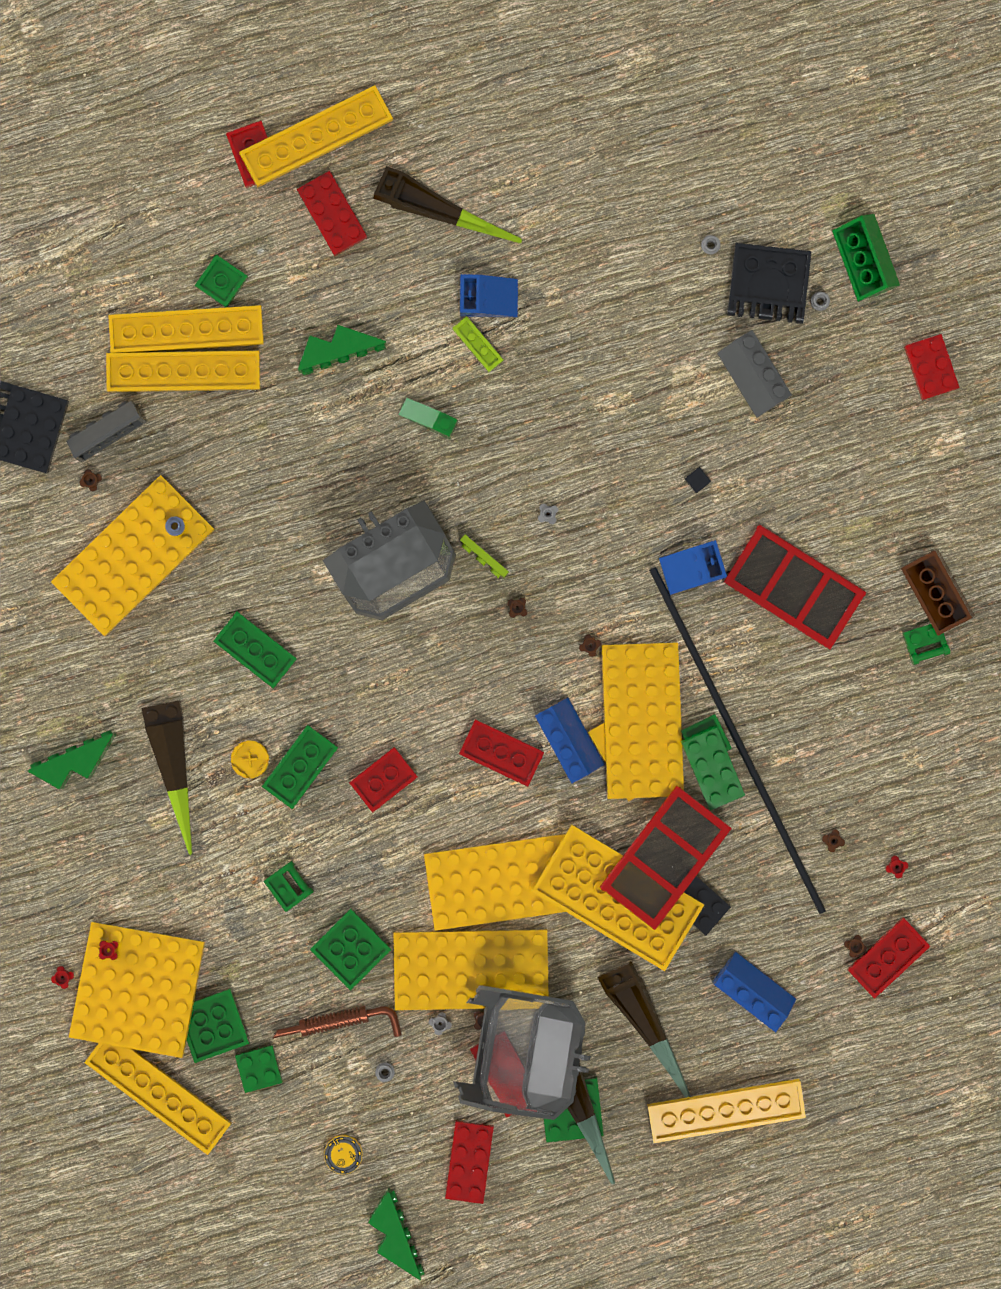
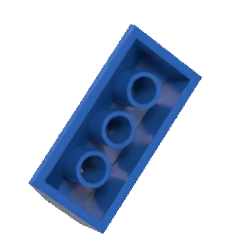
[535,698,605,784]
[712,951,796,1033]

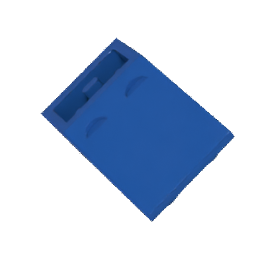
[460,274,518,318]
[659,540,727,595]

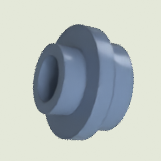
[165,517,185,536]

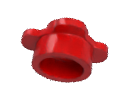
[885,856,908,879]
[99,940,119,960]
[51,966,74,989]

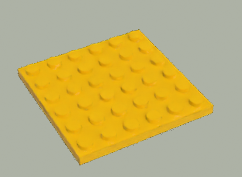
[69,922,205,1058]

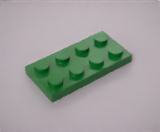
[213,611,297,689]
[262,725,339,809]
[680,726,745,811]

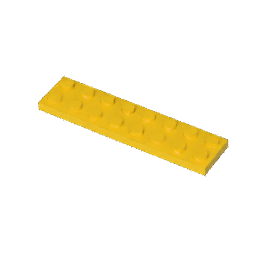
[239,85,393,188]
[108,305,264,353]
[106,351,261,392]
[84,1043,232,1155]
[647,1079,806,1143]

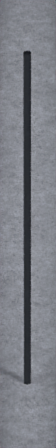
[649,567,826,914]

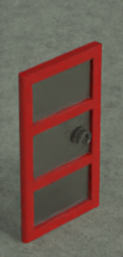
[723,525,866,650]
[600,786,732,930]

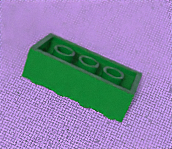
[832,214,900,302]

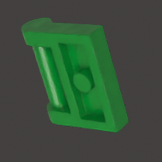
[902,624,951,665]
[263,861,314,912]

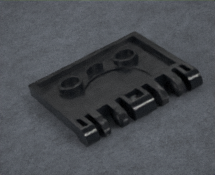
[727,243,812,324]
[0,381,69,474]

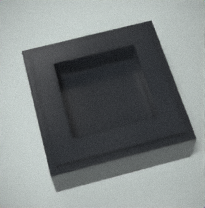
[684,467,711,494]

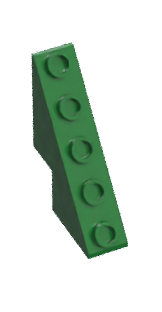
[298,325,387,376]
[27,730,116,790]
[368,1188,425,1280]

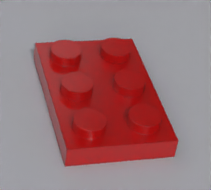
[226,121,268,188]
[904,334,960,401]
[349,747,418,813]

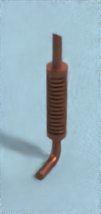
[272,1005,402,1039]

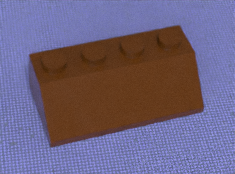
[901,548,975,635]

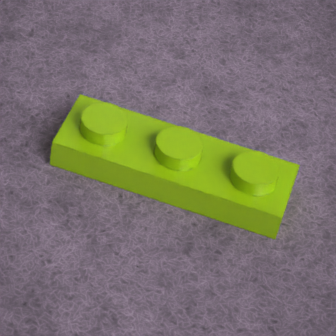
[452,316,504,373]
[460,535,509,578]

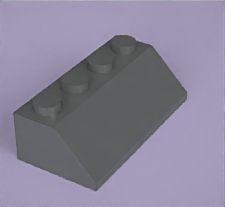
[717,330,792,418]
[66,400,146,463]

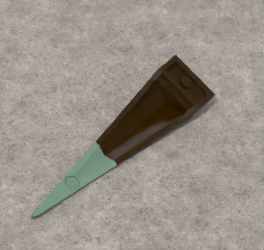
[597,961,691,1098]
[531,1046,615,1184]

